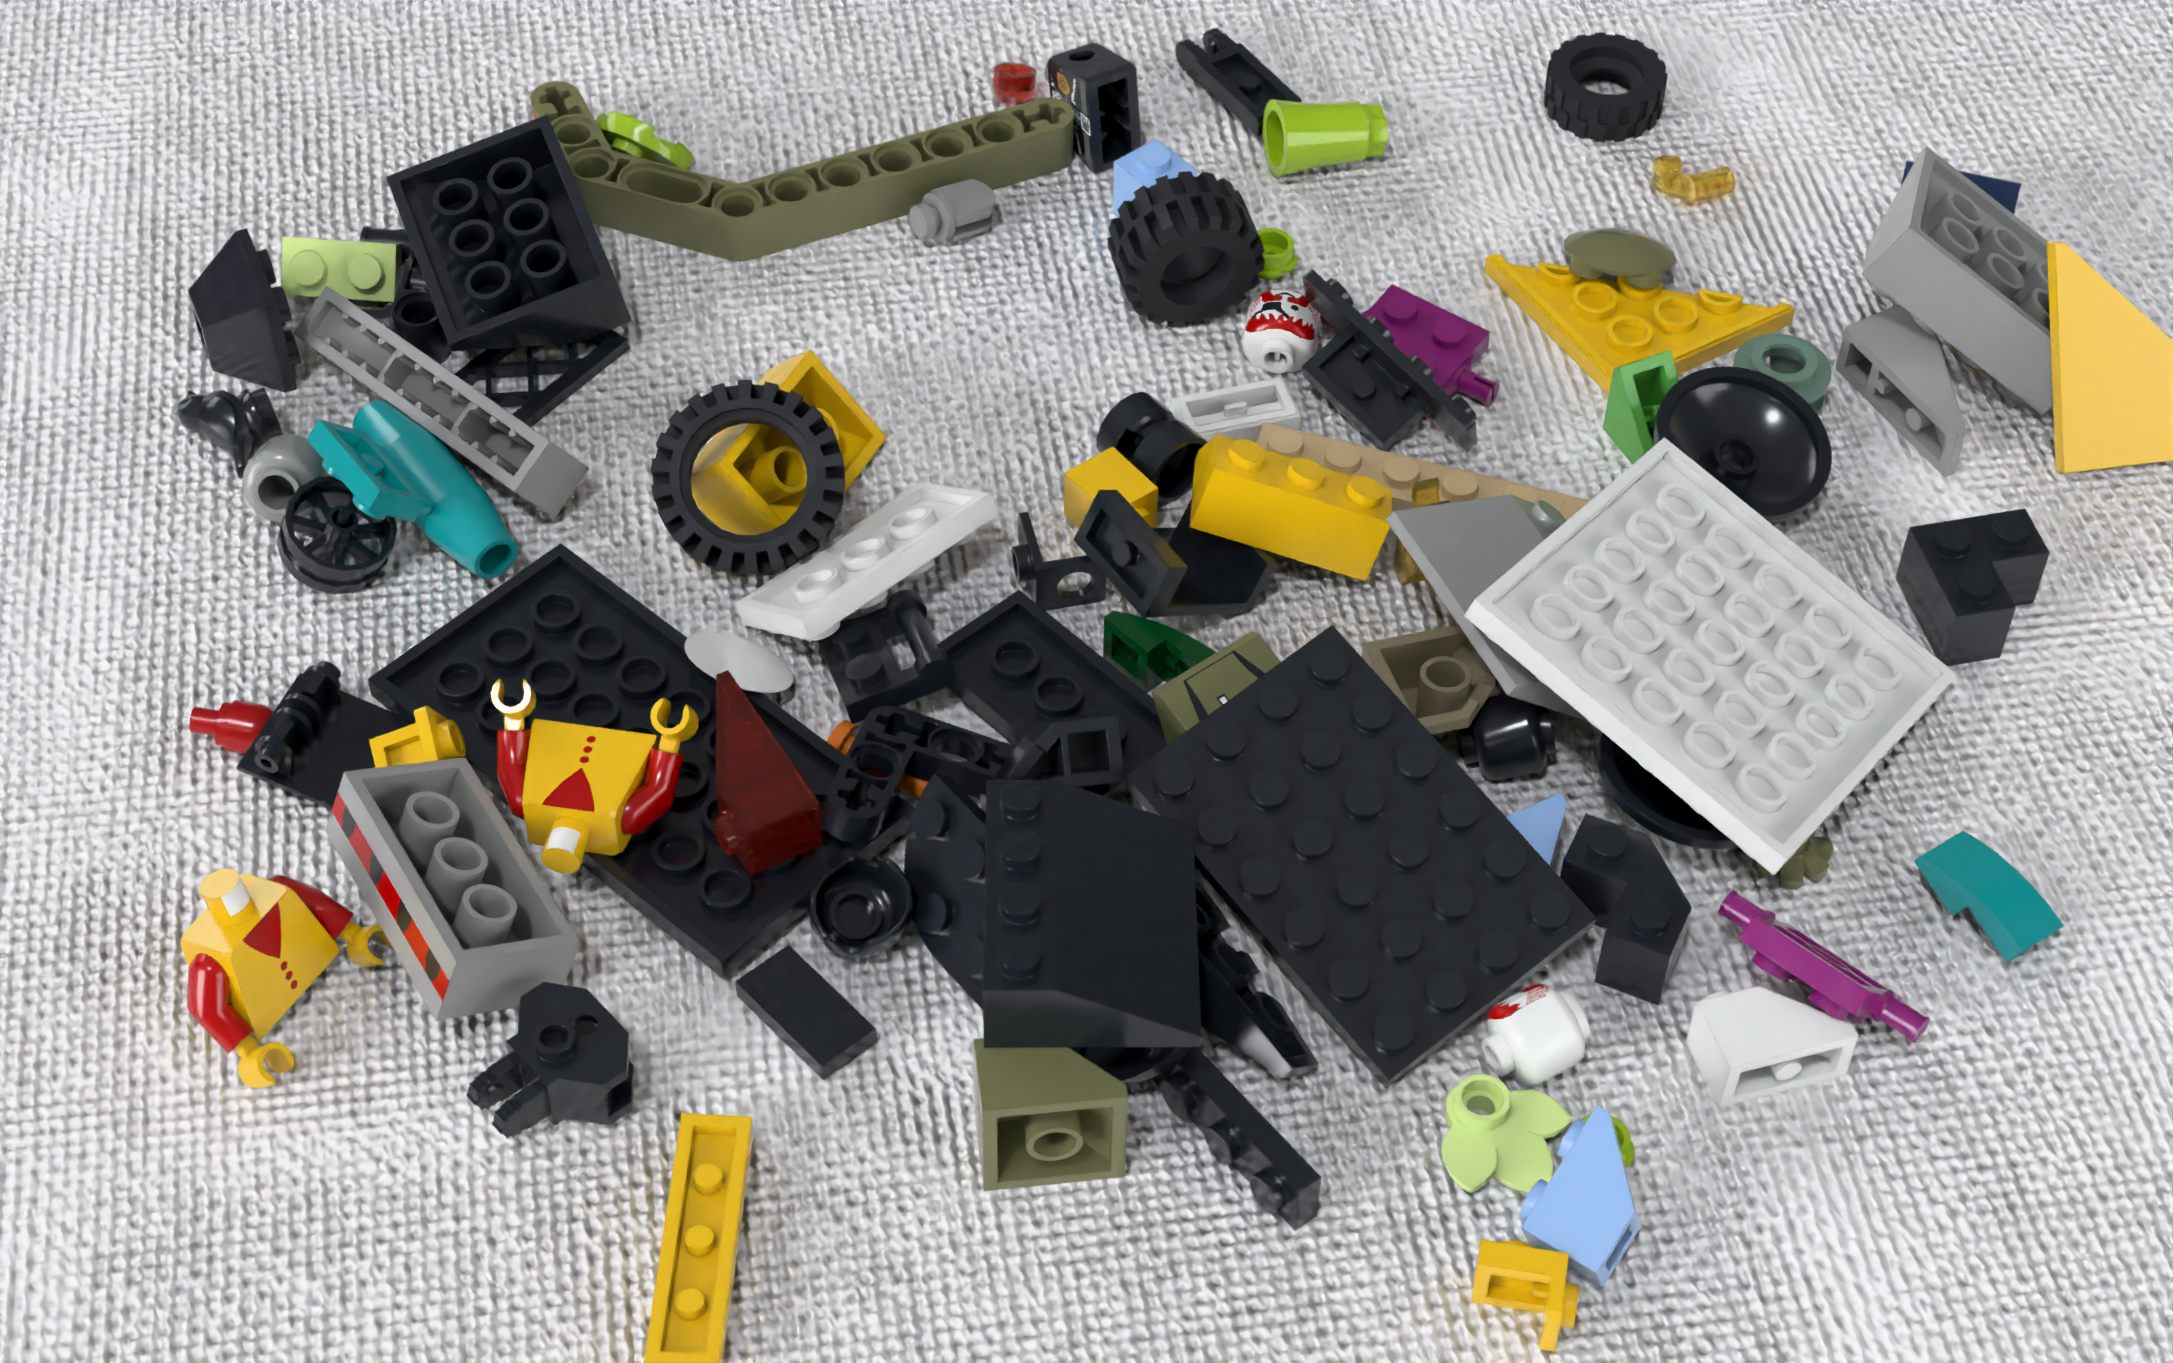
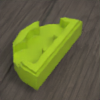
[596,111,694,170]

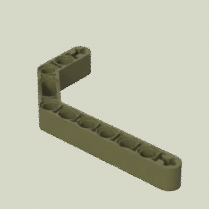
[530,81,1074,262]

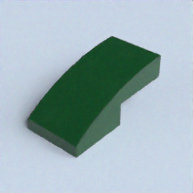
[1103,611,1216,693]

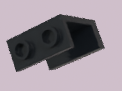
[1073,490,1277,618]

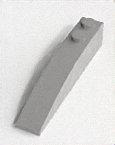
[293,285,589,518]

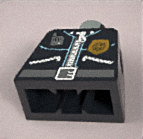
[1044,43,1141,174]

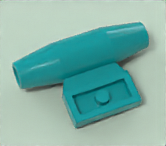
[307,400,518,580]

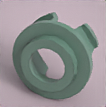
[1733,334,1832,415]

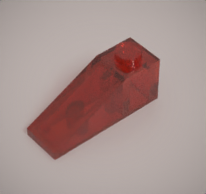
[712,670,822,876]

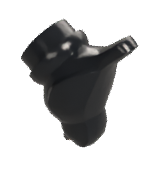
[177,388,282,479]

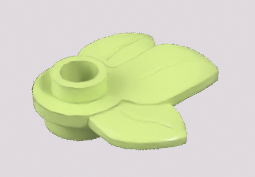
[1441,1074,1572,1192]

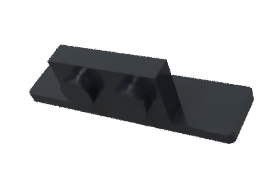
[1302,269,1477,452]

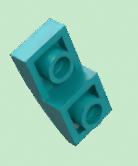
[1914,830,2064,962]

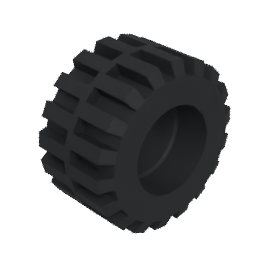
[1107,171,1265,327]

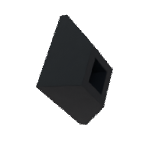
[188,228,301,392]

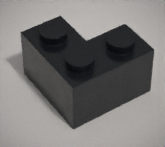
[1895,509,2050,667]

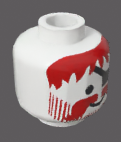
[1242,288,1321,373]
[1482,983,1590,1087]

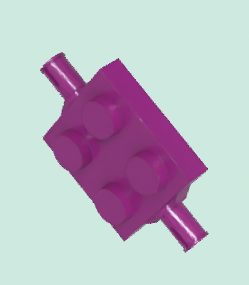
[1320,284,1500,420]
[1718,890,1930,1043]

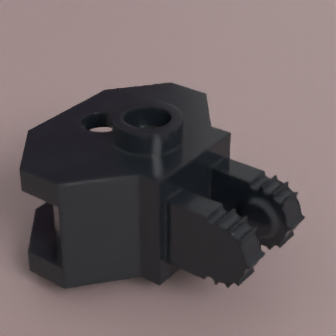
[466,982,634,1139]

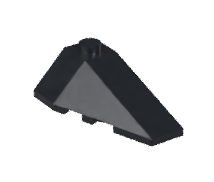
[1195,879,1319,1078]

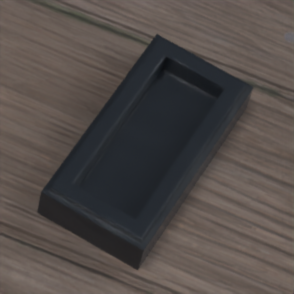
[735,945,877,1080]

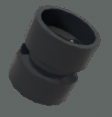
[1096,392,1207,503]

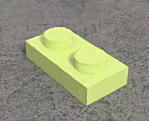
[281,236,402,302]

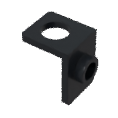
[1011,512,1106,611]

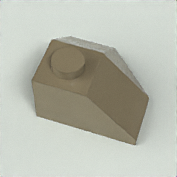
[1361,625,1498,735]

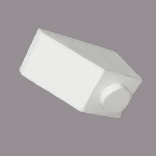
[1686,986,1859,1108]

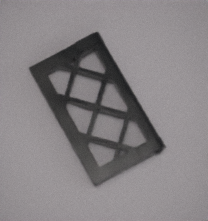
[454,329,629,427]

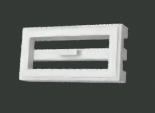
[1170,377,1301,442]

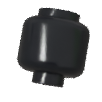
[1459,694,1557,781]

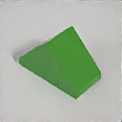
[1603,350,1679,464]

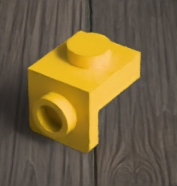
[369,706,466,768]
[1471,1239,1579,1352]

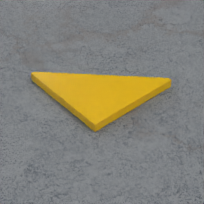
[2047,241,2173,473]
[1484,254,1795,395]

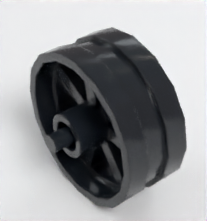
[277,476,397,595]

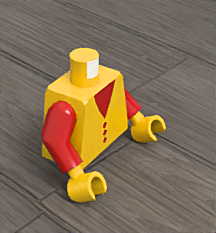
[491,679,699,874]
[180,868,392,1088]

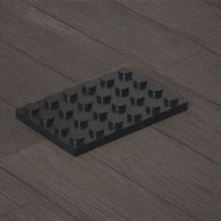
[1126,625,1597,1089]

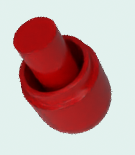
[189,700,274,754]

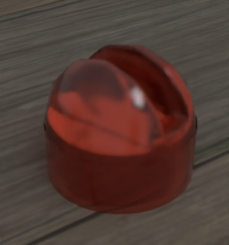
[992,62,1037,105]

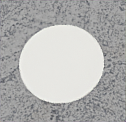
[684,632,793,693]

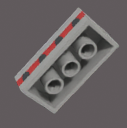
[325,757,580,1021]

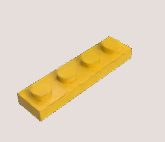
[643,1113,754,1363]

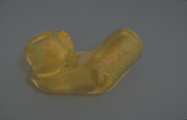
[1651,155,1735,203]

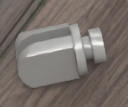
[909,179,995,242]

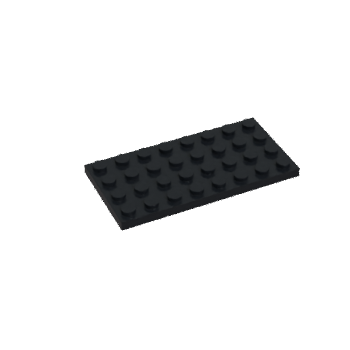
[368,543,914,979]

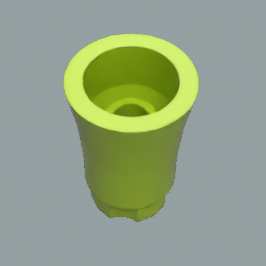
[1263,99,1388,177]

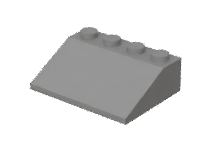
[1861,146,2053,415]
[1386,495,1588,721]

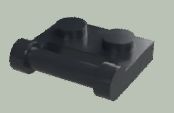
[817,589,956,724]

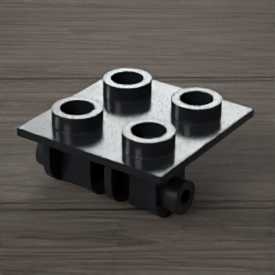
[237,661,410,810]

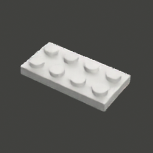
[735,482,999,641]

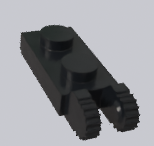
[1175,28,1303,137]

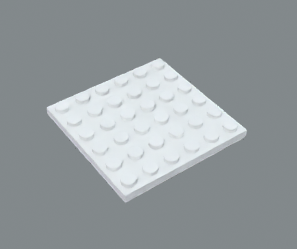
[1464,437,1958,875]

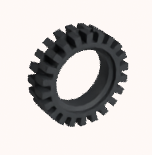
[651,380,845,577]

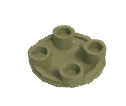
[1563,228,1676,288]

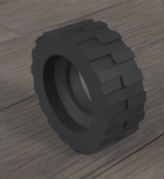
[1543,33,1668,143]

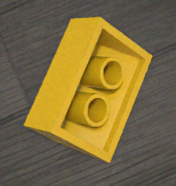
[691,349,887,535]
[1190,434,1392,581]

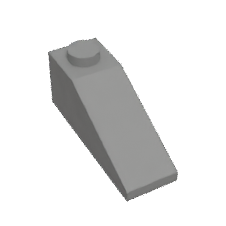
[1835,304,1967,478]

